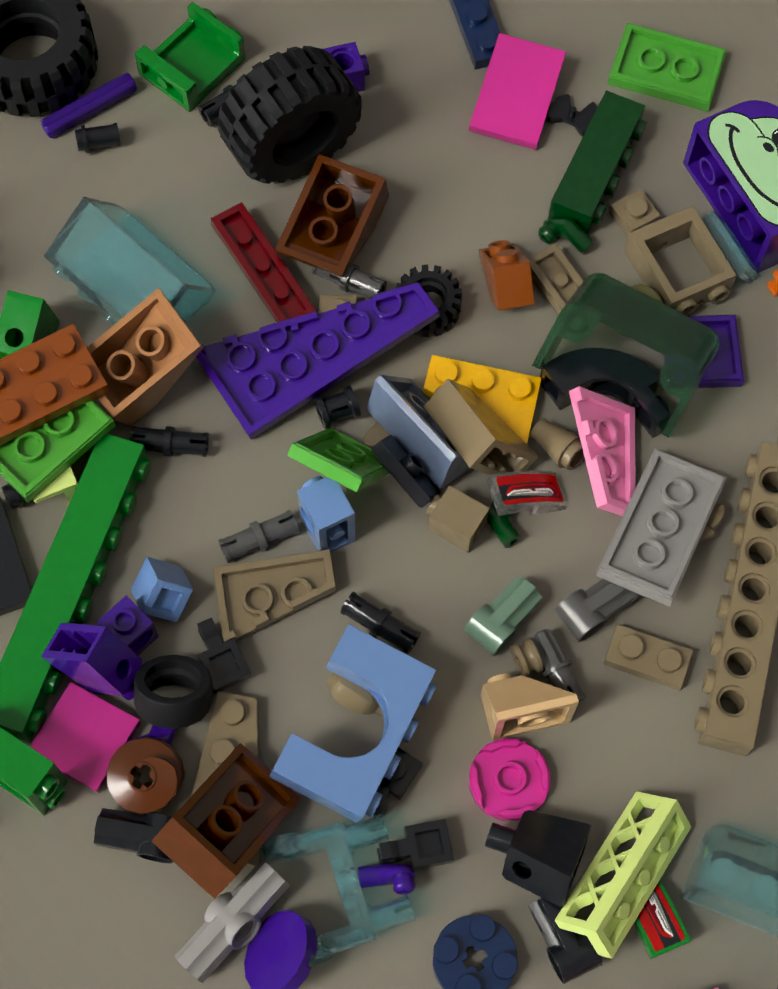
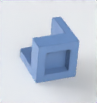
[131,557,193,623]

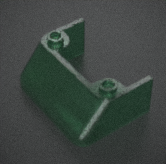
[532,273,719,438]

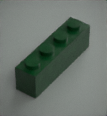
[548,90,647,234]

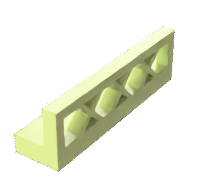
[555,791,691,959]

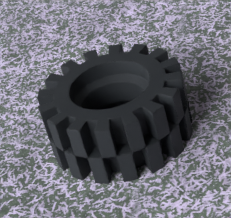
[396,264,462,337]

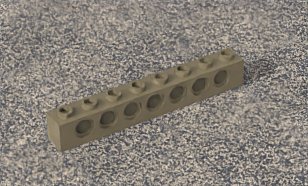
[694,442,778,756]

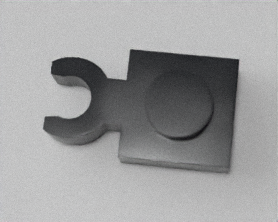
[374,747,423,820]

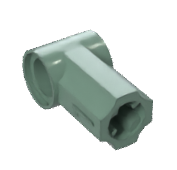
[464,576,543,657]

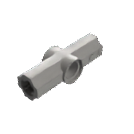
[174,859,290,984]

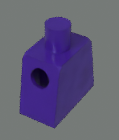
[41,623,142,700]

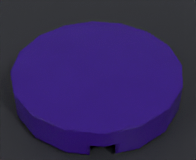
[244,910,318,989]

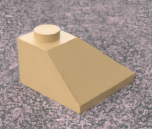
[480,673,579,741]

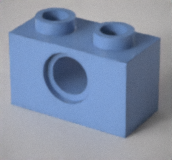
[297,476,356,553]

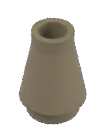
[530,418,585,470]

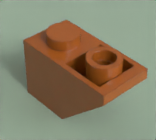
[479,240,535,311]

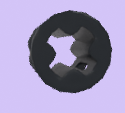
[314,385,361,430]

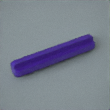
[41,73,137,138]

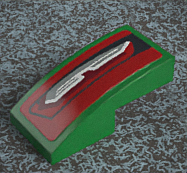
[634,880,691,960]

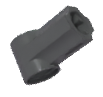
[555,579,639,642]

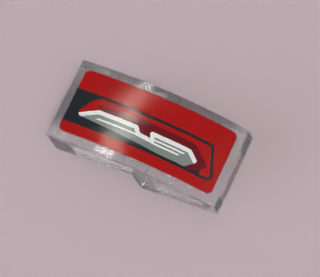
[487,470,567,516]

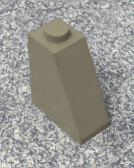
[423,379,538,478]

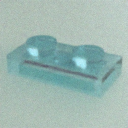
[702,210,761,284]

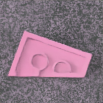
[569,386,636,516]

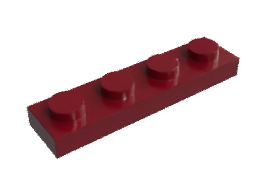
[210,202,316,322]

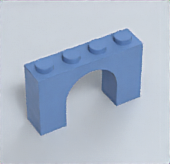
[269,624,437,823]

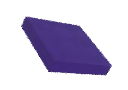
[660,315,744,389]

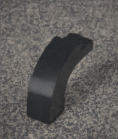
[540,348,671,438]

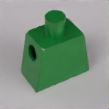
[0,290,60,359]

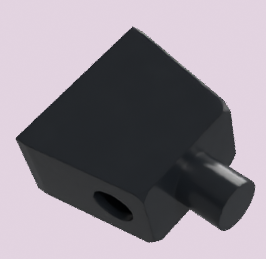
[485,810,591,907]

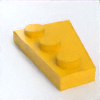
[423,355,541,444]

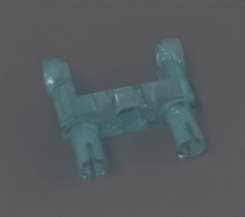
[262,814,415,966]

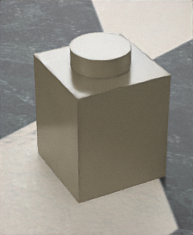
[426,485,490,553]

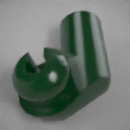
[487,493,521,548]

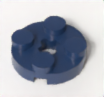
[432,915,518,989]

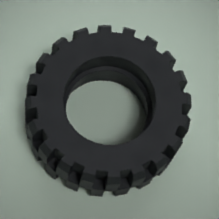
[0,0,98,117]
[218,46,362,184]

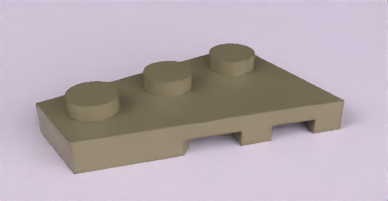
[213,549,336,643]

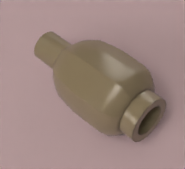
[325,672,383,718]

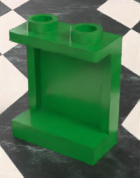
[134,2,246,112]

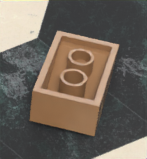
[87,288,203,427]

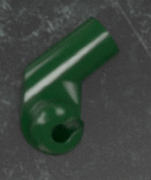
[538,218,594,253]

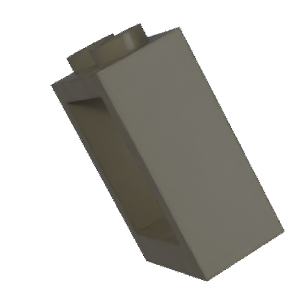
[624,206,737,317]

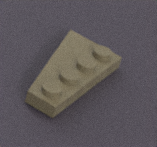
[191,691,260,868]

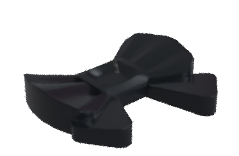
[546,94,597,137]

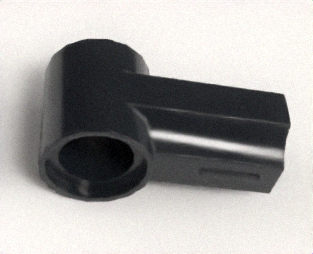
[93,808,173,864]
[528,898,602,984]

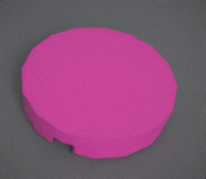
[469,738,550,821]

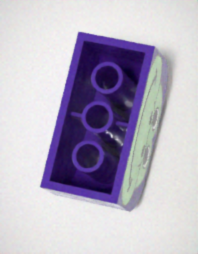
[683,100,778,274]

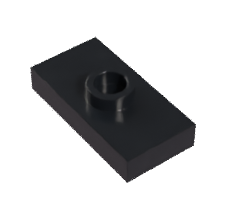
[371,435,441,508]

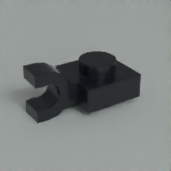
[197,617,251,693]
[377,819,454,870]

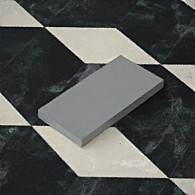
[596,449,727,607]

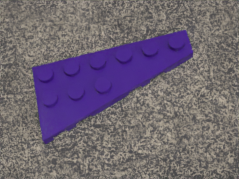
[196,282,440,440]

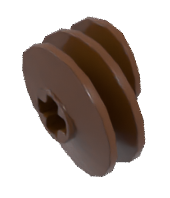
[106,737,185,814]

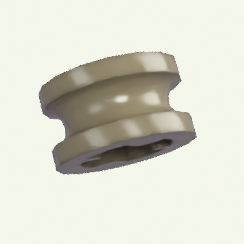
[510,638,544,677]

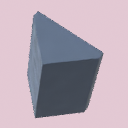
[366,375,471,490]

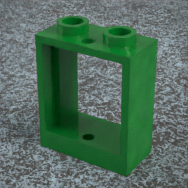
[0,727,68,815]

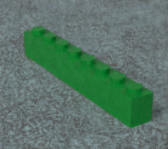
[0,434,151,743]

